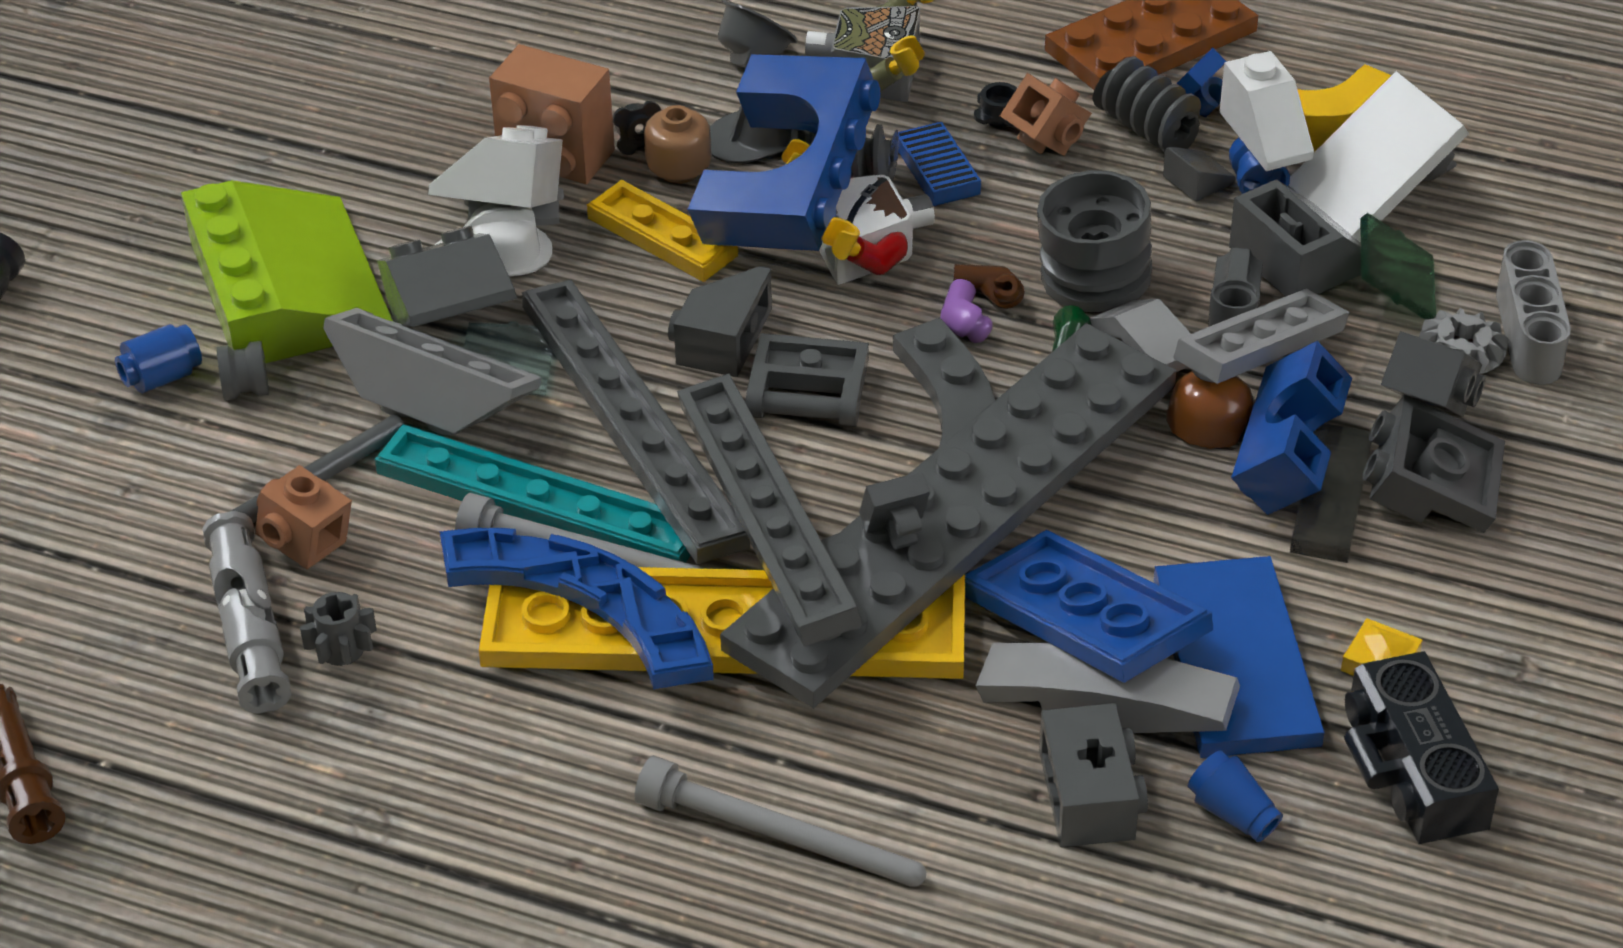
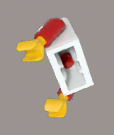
[781,139,935,285]

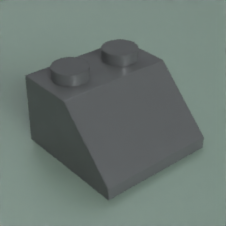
[377,226,517,327]

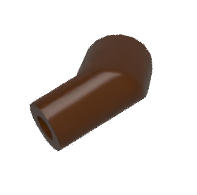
[953,264,1025,309]

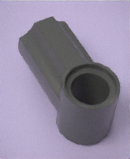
[1208,247,1263,327]

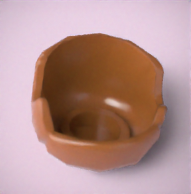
[1166,371,1255,449]

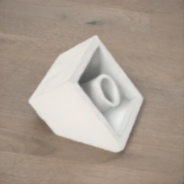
[428,125,563,208]

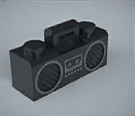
[1344,651,1499,844]

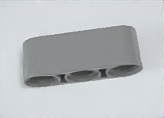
[1496,240,1571,385]

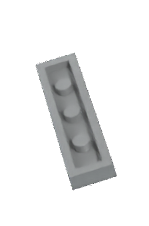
[1173,288,1350,384]

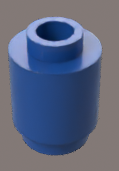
[115,324,202,394]

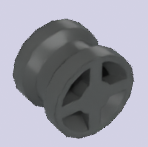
[217,341,269,401]

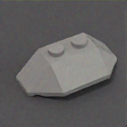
[323,308,542,435]

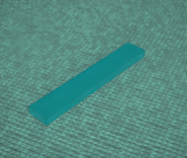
[375,424,691,563]

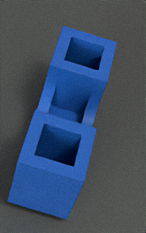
[1231,341,1352,515]

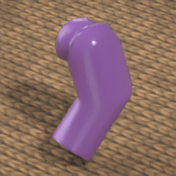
[940,279,993,343]

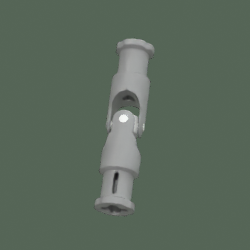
[202,511,291,714]

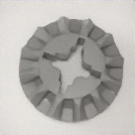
[1419,308,1508,374]

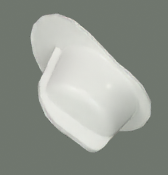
[435,203,552,277]

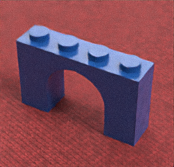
[687,54,881,251]

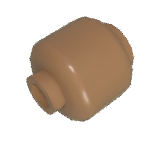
[644,105,712,184]

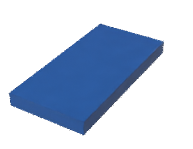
[965,529,1213,683]
[1153,556,1325,758]

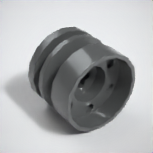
[1037,170,1152,313]

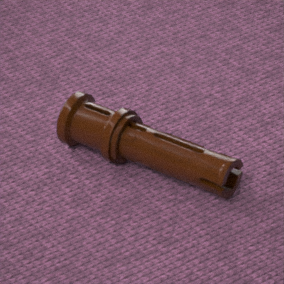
[0,684,65,844]

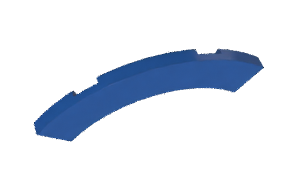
[439,528,714,689]

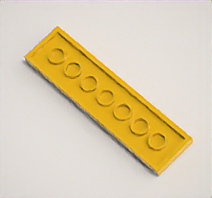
[479,567,965,679]

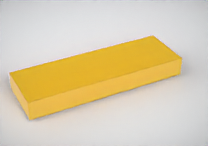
[587,180,738,282]

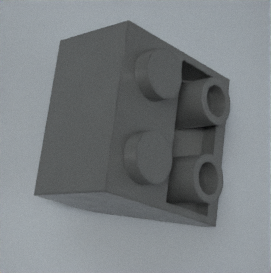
[1229,179,1380,297]

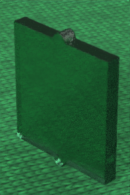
[1360,212,1436,320]

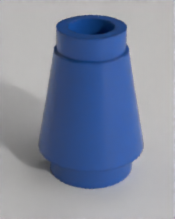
[1187,750,1283,842]

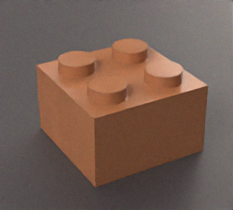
[489,44,615,185]

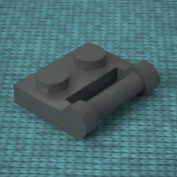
[745,333,869,427]

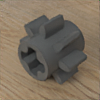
[300,592,377,666]

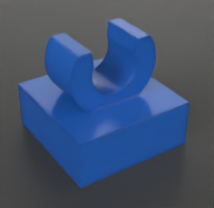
[1176,48,1227,118]

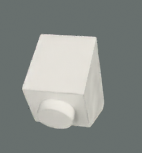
[1220,51,1314,171]

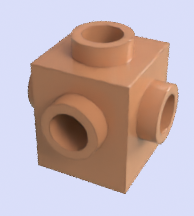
[1000,73,1092,156]
[255,465,352,570]

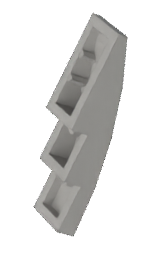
[975,643,1240,733]

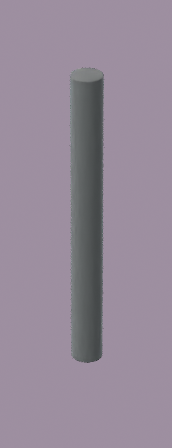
[231,414,404,524]

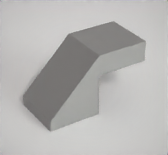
[1090,298,1191,372]

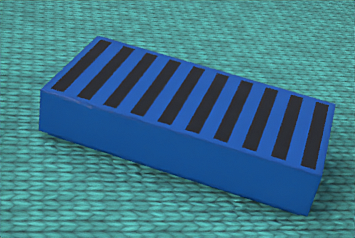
[898,122,981,206]

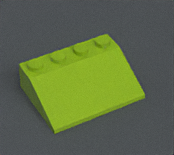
[181,180,393,363]

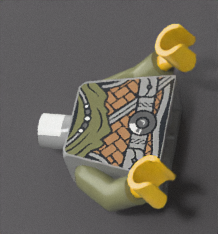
[805,0,934,102]

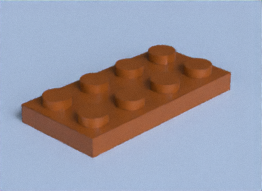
[1045,0,1259,90]

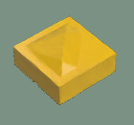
[1341,618,1423,676]

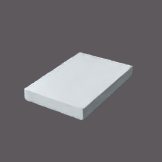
[1289,71,1469,242]

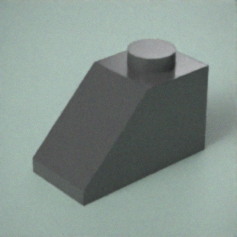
[668,266,772,377]

